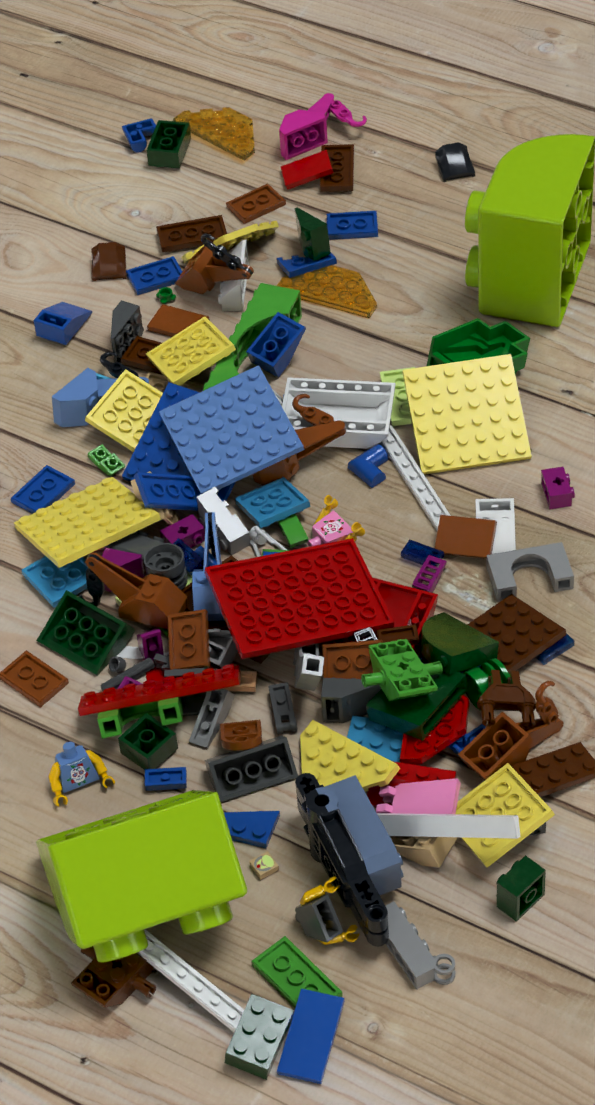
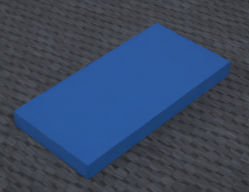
[134,472,201,511]
[277,988,345,1084]

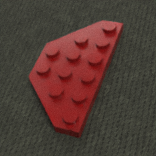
[400,695,469,764]

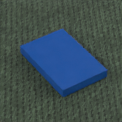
[327,211,378,240]
[126,256,182,295]
[11,465,75,514]

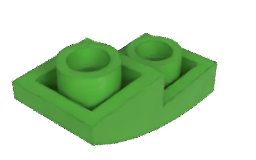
[87,444,125,476]
[277,514,308,548]

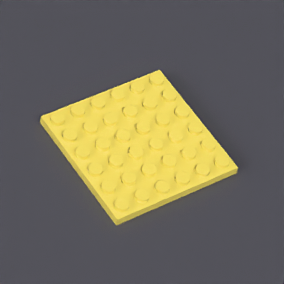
[402,354,532,475]
[14,477,161,568]

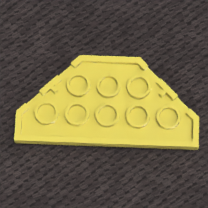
[181,221,279,263]
[300,720,401,792]

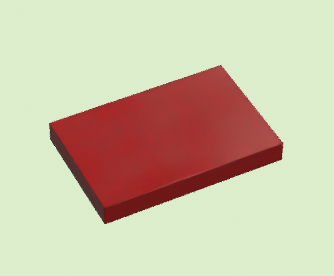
[280,150,334,190]

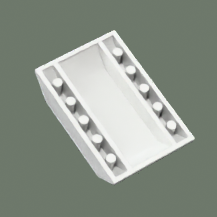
[282,378,396,449]

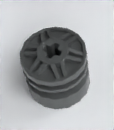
[144,543,188,590]

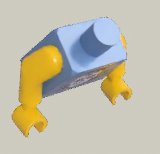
[49,742,115,807]

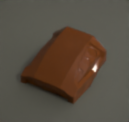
[91,242,127,282]

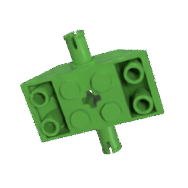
[361,639,443,701]

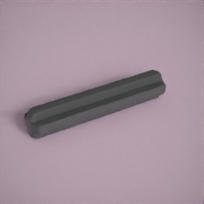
[101,658,155,691]

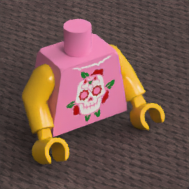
[307,495,365,547]

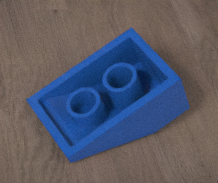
[246,312,306,377]

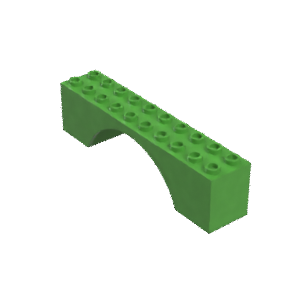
[203,283,302,391]

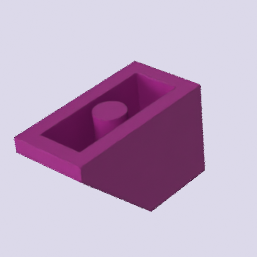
[137,629,164,662]

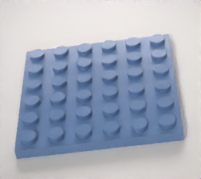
[159,365,304,494]

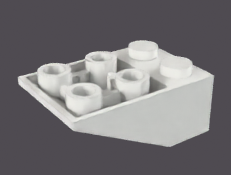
[475,498,516,554]

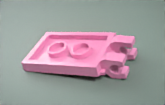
[376,778,461,814]

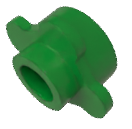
[156,287,176,304]

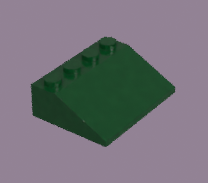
[36,590,135,676]

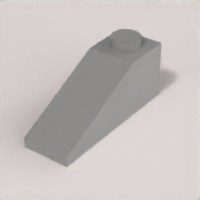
[189,689,235,748]

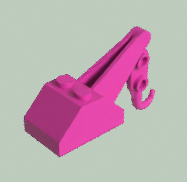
[279,93,367,160]

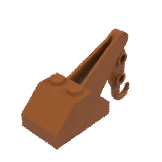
[252,394,346,486]
[458,681,564,781]

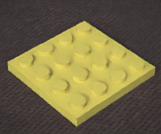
[146,317,236,386]
[85,369,163,452]
[456,763,555,868]

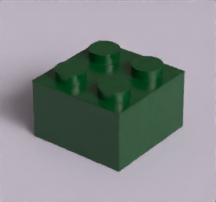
[118,713,178,770]
[496,855,546,922]

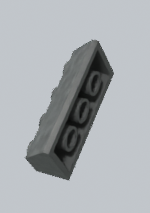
[204,736,298,802]

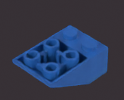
[33,302,92,345]

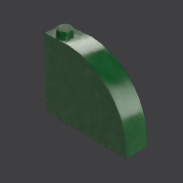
[420,612,499,675]
[366,671,468,741]

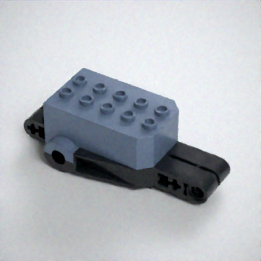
[295,773,404,947]

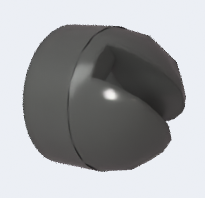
[109,656,126,673]

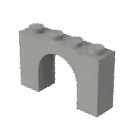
[486,542,574,602]

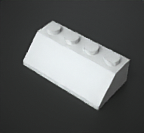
[218,240,249,312]

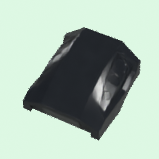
[435,142,475,182]

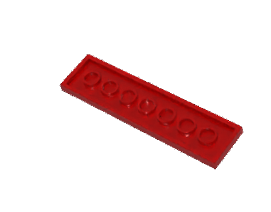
[78,664,241,716]

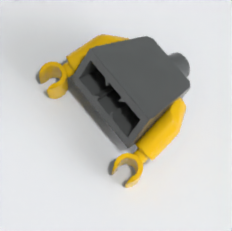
[295,877,360,945]

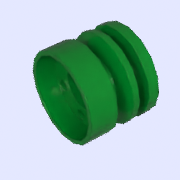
[463,658,510,711]

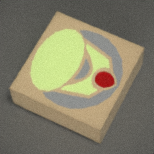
[249,851,279,880]

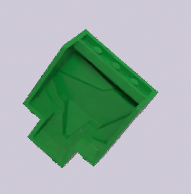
[427,318,530,375]

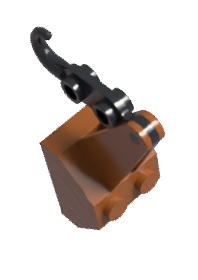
[175,233,254,294]
[79,552,188,629]

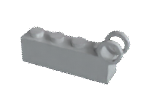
[385,901,455,989]

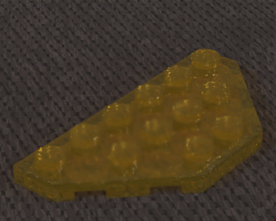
[173,107,255,160]
[277,265,377,319]

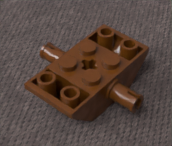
[71,939,156,1008]

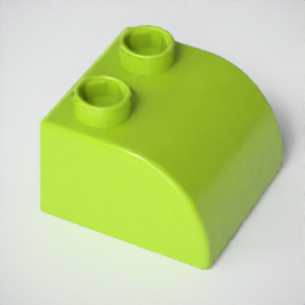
[465,134,595,327]
[36,790,247,963]

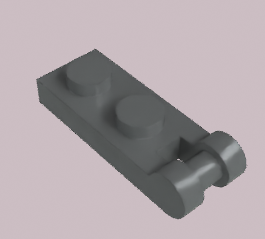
[268,682,297,734]

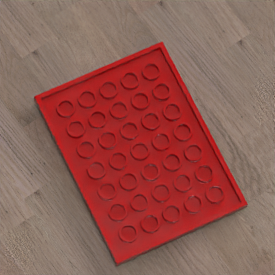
[204,538,394,659]

